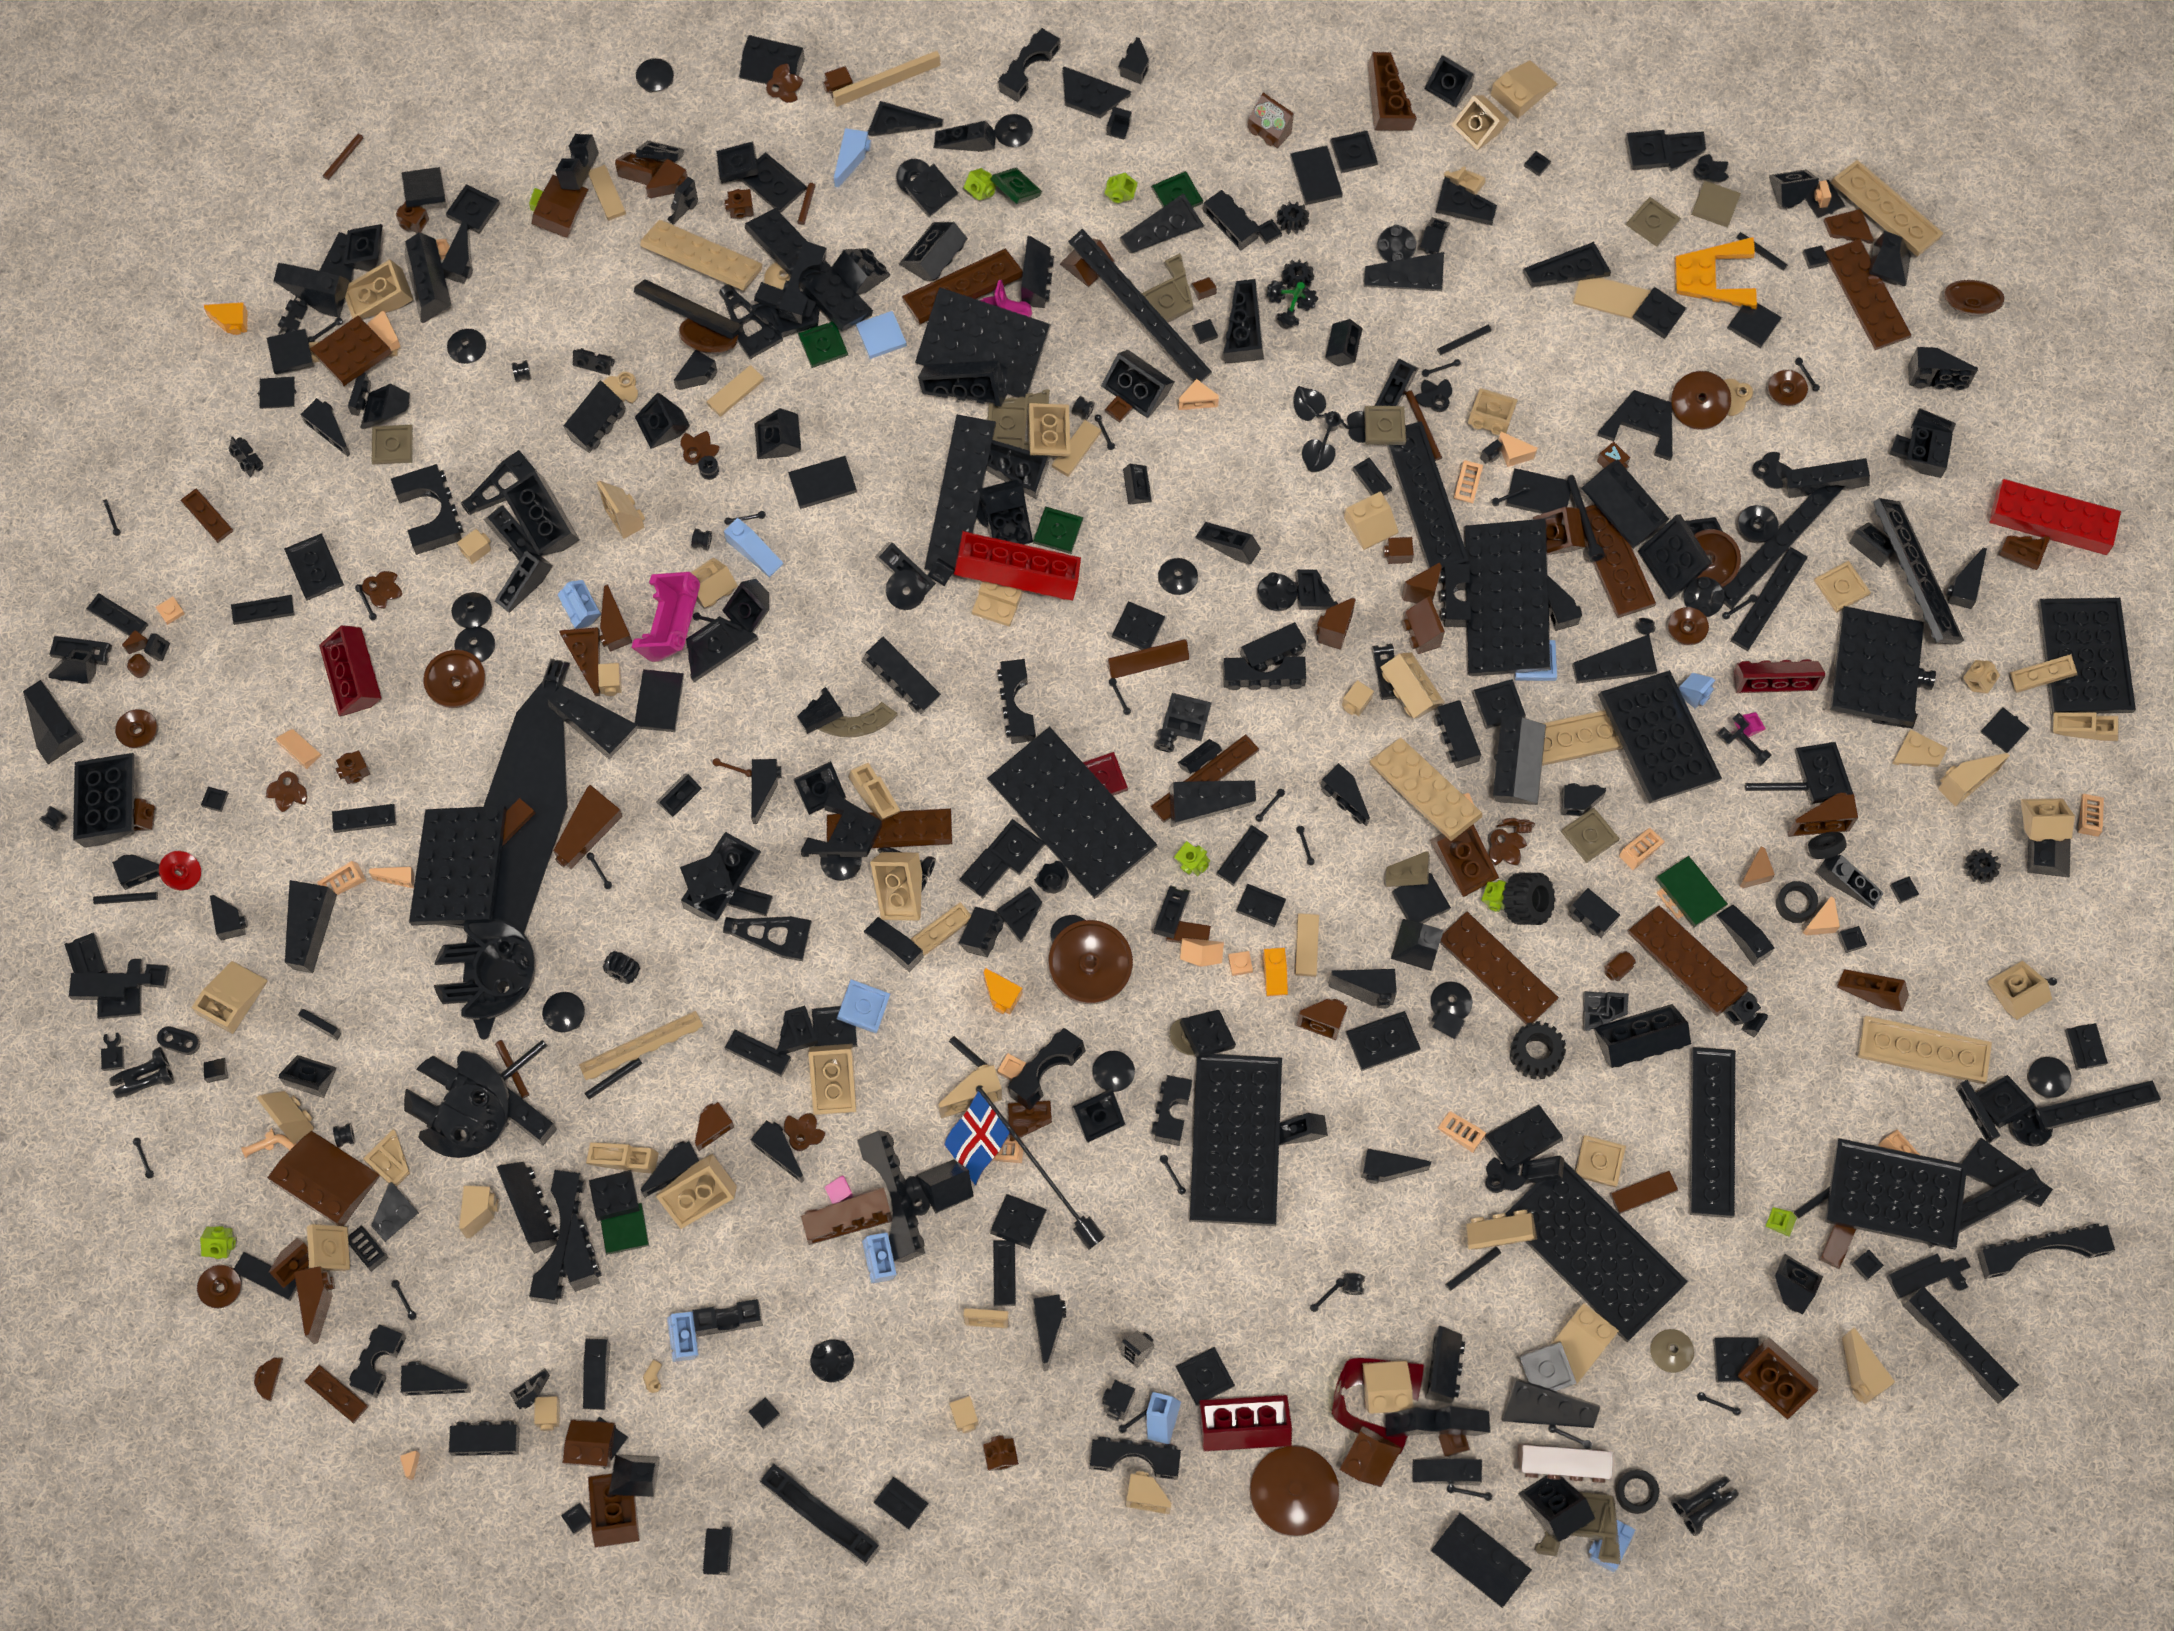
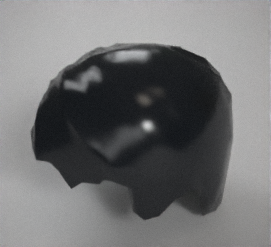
[1034,861,1069,894]

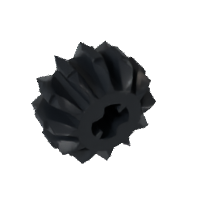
[1277,201,1309,235]
[1281,259,1315,291]
[1964,848,2001,884]
[602,951,640,984]

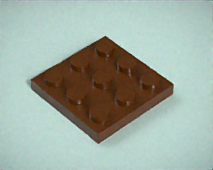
[310,315,392,386]

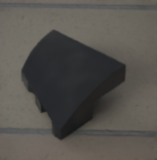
[1583,991,1629,1031]

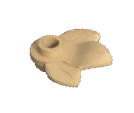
[603,371,638,403]
[1724,379,1753,416]

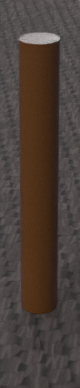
[322,133,364,181]
[495,1040,530,1099]

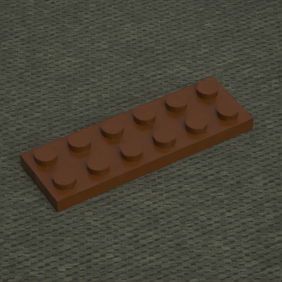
[1825,239,1912,351]
[902,248,1023,325]
[1582,504,1656,618]
[827,808,953,848]
[1628,905,1748,1016]
[1440,911,1559,1024]

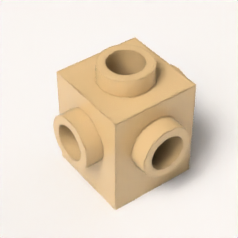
[1963,660,2000,694]

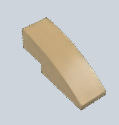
[2053,713,2119,741]
[848,762,900,820]
[586,1142,659,1173]

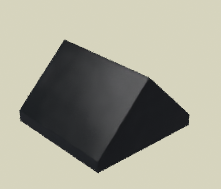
[1424,55,1475,108]
[343,224,383,271]
[1849,522,1895,568]
[793,761,846,815]
[278,1055,337,1098]
[1073,1089,1126,1143]
[916,1159,974,1214]

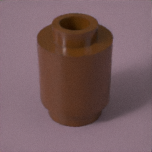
[1605,951,1636,981]

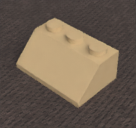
[1380,652,1445,718]
[1466,1210,1537,1250]

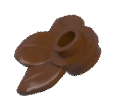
[766,64,803,103]
[680,431,720,465]
[362,571,403,609]
[266,771,307,812]
[1497,818,1535,833]
[1489,829,1527,866]
[784,1113,825,1151]

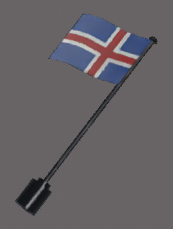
[944,1085,1105,1250]

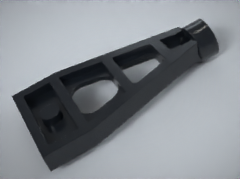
[719,284,783,360]
[461,450,536,515]
[723,916,812,962]

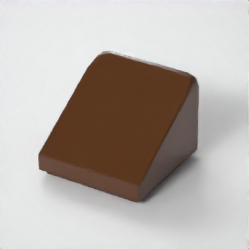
[1191,277,1217,300]
[122,630,148,654]
[1438,1434,1470,1457]

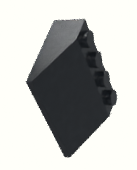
[73,753,134,848]

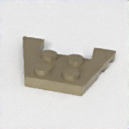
[1129,253,1194,322]
[988,389,1050,451]
[1535,1492,1621,1564]

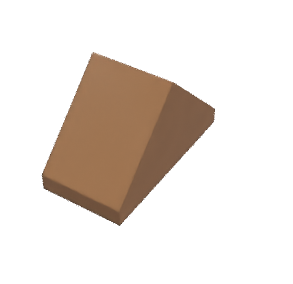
[1740,846,1775,889]

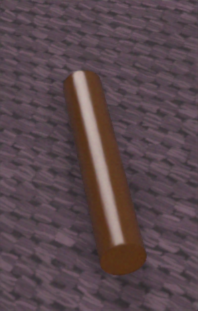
[797,182,816,225]

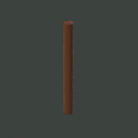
[1405,390,1442,461]

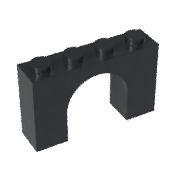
[390,464,464,555]

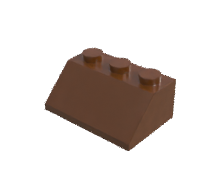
[1738,1337,1819,1420]

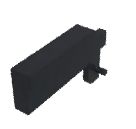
[69,959,152,1000]
[1886,1253,1970,1299]

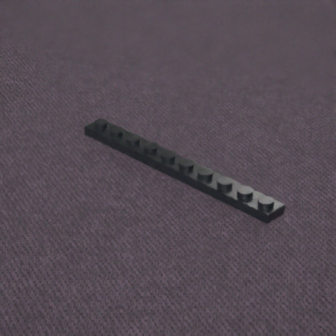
[1068,229,1212,382]
[1723,461,1845,610]

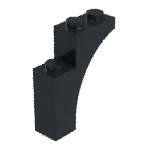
[1385,1406,1491,1437]

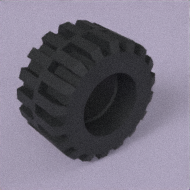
[1503,872,1556,925]
[1510,1021,1566,1079]

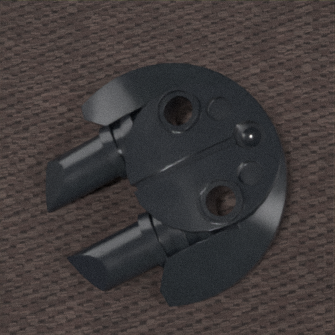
[434,918,536,1020]
[404,1050,510,1158]

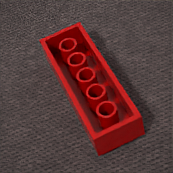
[1989,479,2121,555]
[954,531,1081,601]

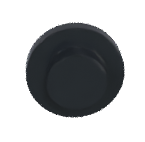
[1635,618,1656,635]

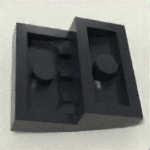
[1162,693,1212,741]
[1392,873,1451,924]

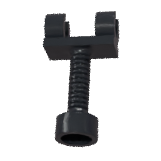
[1718,713,1772,766]

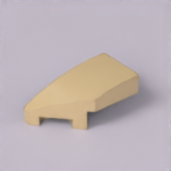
[1444,167,1486,195]

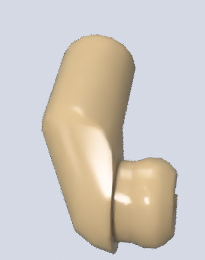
[643,1360,662,1393]

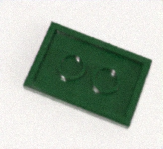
[1655,856,1728,928]

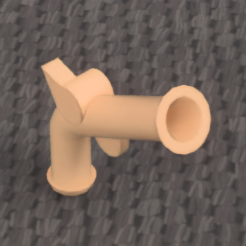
[241,1127,297,1158]

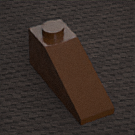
[599,584,633,652]
[1837,969,1909,1012]

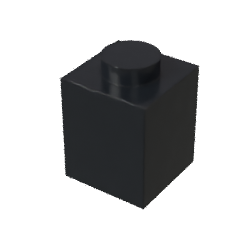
[1431,1008,1466,1039]

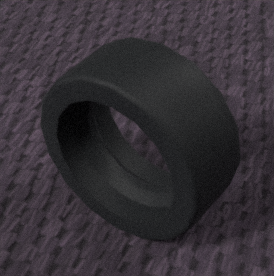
[1776,881,1818,923]
[1615,1469,1660,1514]

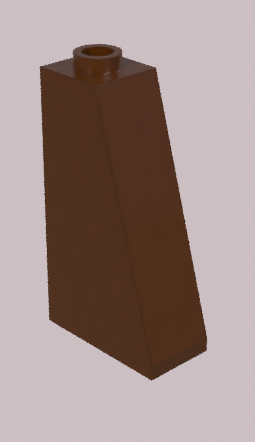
[553,785,623,869]

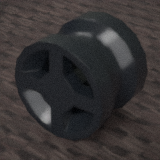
[511,360,531,382]
[1072,396,1095,420]
[698,456,719,480]
[691,528,712,551]
[1918,668,1936,690]
[1154,729,1178,753]
[39,806,66,831]
[333,1123,355,1147]
[1342,1273,1365,1295]

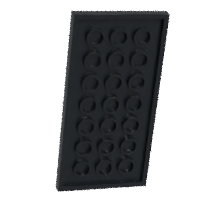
[1465,519,1551,676]
[987,726,1158,899]
[1189,1054,1282,1226]
[1505,1161,1688,1343]

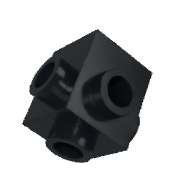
[1723,991,1761,1026]

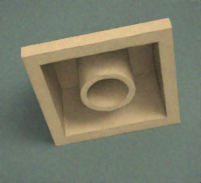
[1451,95,1510,150]
[1344,491,1399,550]
[691,557,738,608]
[2021,798,2075,841]
[1988,961,2052,1020]
[256,1091,314,1144]
[459,1186,500,1238]
[1363,1360,1413,1414]
[1126,1471,1172,1515]

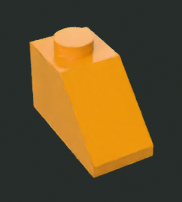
[204,302,248,335]
[1263,947,1288,996]
[984,968,1023,1015]

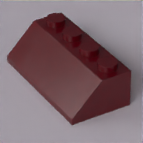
[319,625,382,717]
[1734,659,1825,693]
[1199,1395,1292,1452]

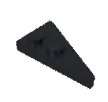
[868,101,944,136]

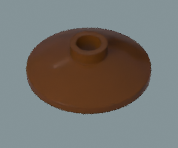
[1768,370,1808,406]
[1668,607,1709,645]
[115,709,157,748]
[197,1265,241,1309]

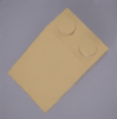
[1491,60,1558,119]
[345,260,414,319]
[1027,403,1071,456]
[596,481,645,539]
[1938,753,2010,807]
[870,852,922,921]
[808,1044,856,1115]
[938,1065,1002,1119]
[656,1154,737,1229]
[1552,1303,1619,1386]
[1842,1327,1895,1404]

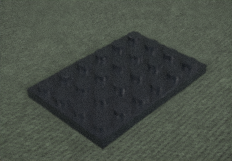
[915,287,1051,398]
[2038,597,2136,714]
[1830,606,1924,727]
[1598,670,1722,804]
[409,806,507,926]
[1825,1138,1968,1250]

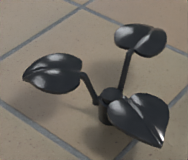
[1293,386,1365,472]

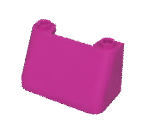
[631,572,700,662]

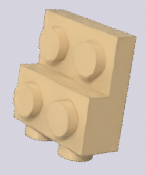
[1468,388,1518,435]
[972,582,1024,627]

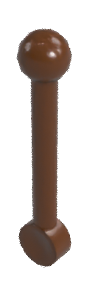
[713,758,752,777]

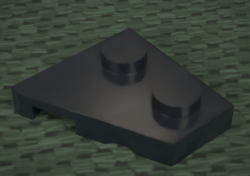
[777,1005,818,1056]
[370,1182,419,1242]
[509,1368,550,1410]

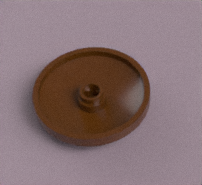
[1048,920,1133,1004]
[1250,1446,1339,1537]

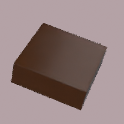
[1105,396,1133,423]

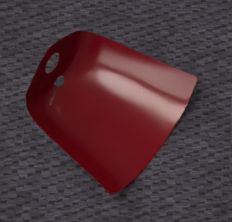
[1332,1358,1424,1454]

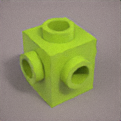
[963,168,996,200]
[1104,173,1138,203]
[1174,841,1211,877]
[1481,880,1507,912]
[200,1226,236,1259]

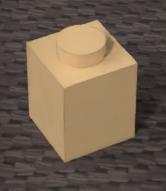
[457,529,491,564]
[598,663,622,696]
[1342,680,1374,717]
[949,1396,979,1433]
[534,1397,560,1431]

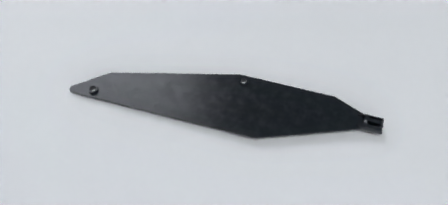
[463,658,570,1040]

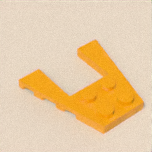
[1675,237,1757,309]

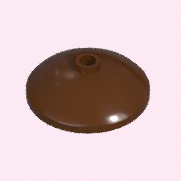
[1944,280,2005,316]
[679,319,738,354]
[1671,371,1731,430]
[1694,529,1741,587]
[423,650,486,708]

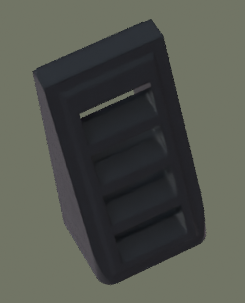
[348,1225,388,1272]

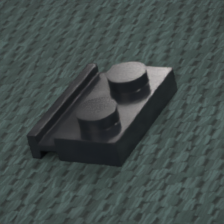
[960,849,1009,899]
[1236,884,1286,927]
[64,932,108,973]
[2065,1023,2108,1070]
[874,1476,929,1530]

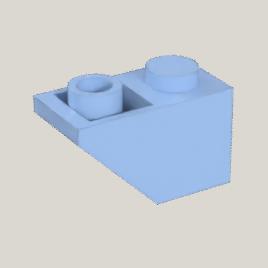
[1679,673,1715,709]
[1147,1392,1181,1445]

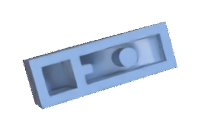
[834,128,871,188]
[724,518,783,577]

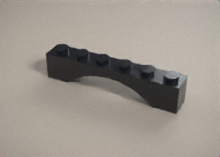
[857,1130,926,1263]
[529,1170,585,1305]
[1977,1223,2115,1279]
[1903,1286,2019,1404]
[760,1463,881,1567]

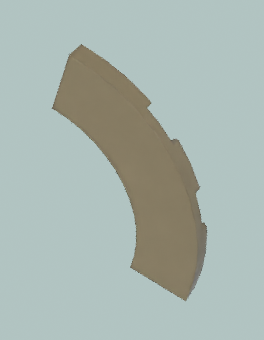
[818,702,898,737]

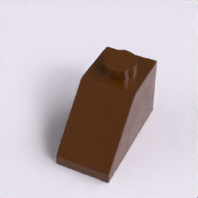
[645,159,688,199]
[695,1102,734,1151]
[269,1238,309,1288]

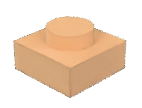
[1814,180,1832,208]
[156,596,185,625]
[1228,951,1253,976]
[997,1053,1026,1080]

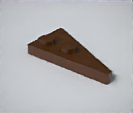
[559,627,600,696]

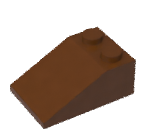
[531,174,589,238]
[1788,793,1858,837]
[1430,824,1499,897]
[294,1266,335,1344]
[588,1474,640,1548]

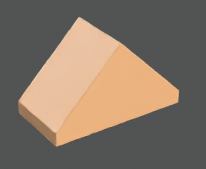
[1178,379,1219,410]
[1499,432,1538,467]
[1803,896,1840,935]
[1180,938,1224,967]

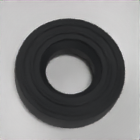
[1808,832,1847,859]

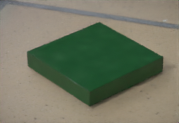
[990,167,1042,204]
[1151,171,1203,208]
[798,321,849,368]
[1033,506,1084,554]
[600,1203,649,1255]

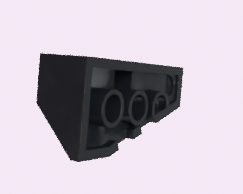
[273,262,350,318]
[23,680,84,764]

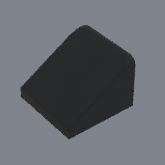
[1741,1013,1768,1038]
[204,1058,228,1083]

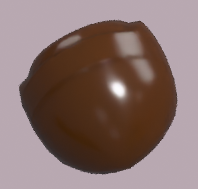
[127,654,151,678]

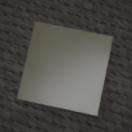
[1691,181,1741,228]
[1626,197,1681,247]
[1364,406,1406,445]
[371,424,413,465]
[1561,808,1620,863]

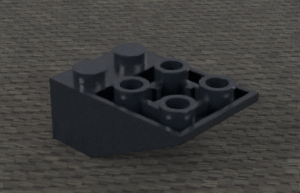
[1908,347,1978,390]
[979,479,1033,545]
[563,1213,602,1292]

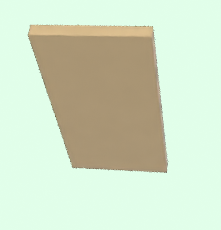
[1573,278,1651,320]

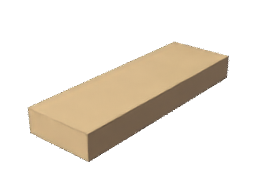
[588,165,626,221]
[706,365,764,417]
[1052,420,1101,477]
[2010,654,2077,693]
[911,902,971,956]
[1295,913,1319,977]

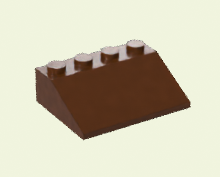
[267,1131,380,1226]

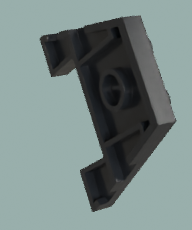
[1597,390,1673,461]
[801,792,882,857]

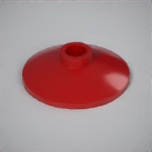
[159,851,201,891]

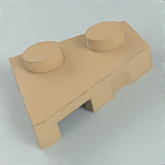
[1892,729,1948,767]
[363,1130,410,1187]

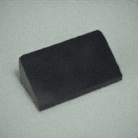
[1911,408,1956,433]
[1123,463,1152,505]
[656,773,702,817]

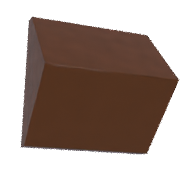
[615,152,664,185]
[1060,239,1115,288]
[1401,563,1442,604]

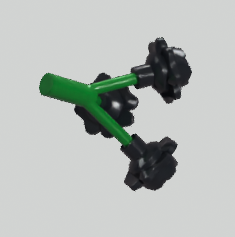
[1266,280,1319,329]

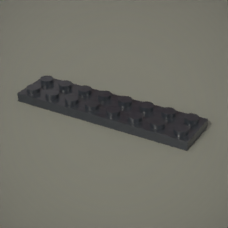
[745,208,873,331]
[924,414,996,577]
[1387,421,1469,571]
[1873,498,1964,645]
[1690,1047,1736,1218]

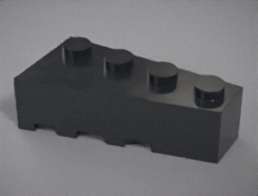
[1223,279,1264,364]
[918,360,1007,407]
[987,440,1049,500]
[861,636,941,715]
[548,685,638,760]
[1169,780,1256,827]
[284,880,337,973]

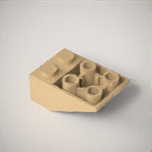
[191,961,268,1034]

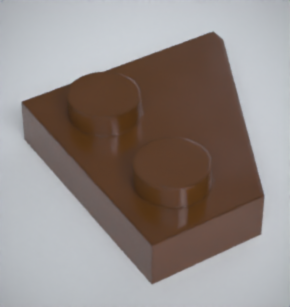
[1823,209,1874,244]
[1999,536,2050,570]
[1008,1101,1052,1141]

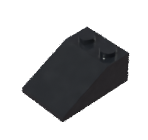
[1328,969,1397,1009]
[1033,1294,1067,1372]
[1518,1475,1596,1543]

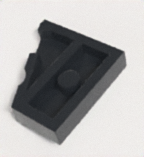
[1666,131,1706,172]
[635,140,684,162]
[668,176,698,225]
[1295,569,1338,610]
[797,687,844,734]
[996,886,1043,943]

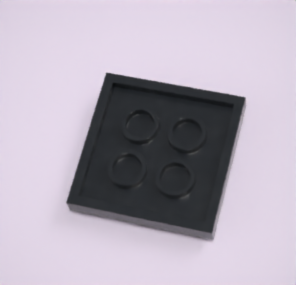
[1638,514,1712,600]

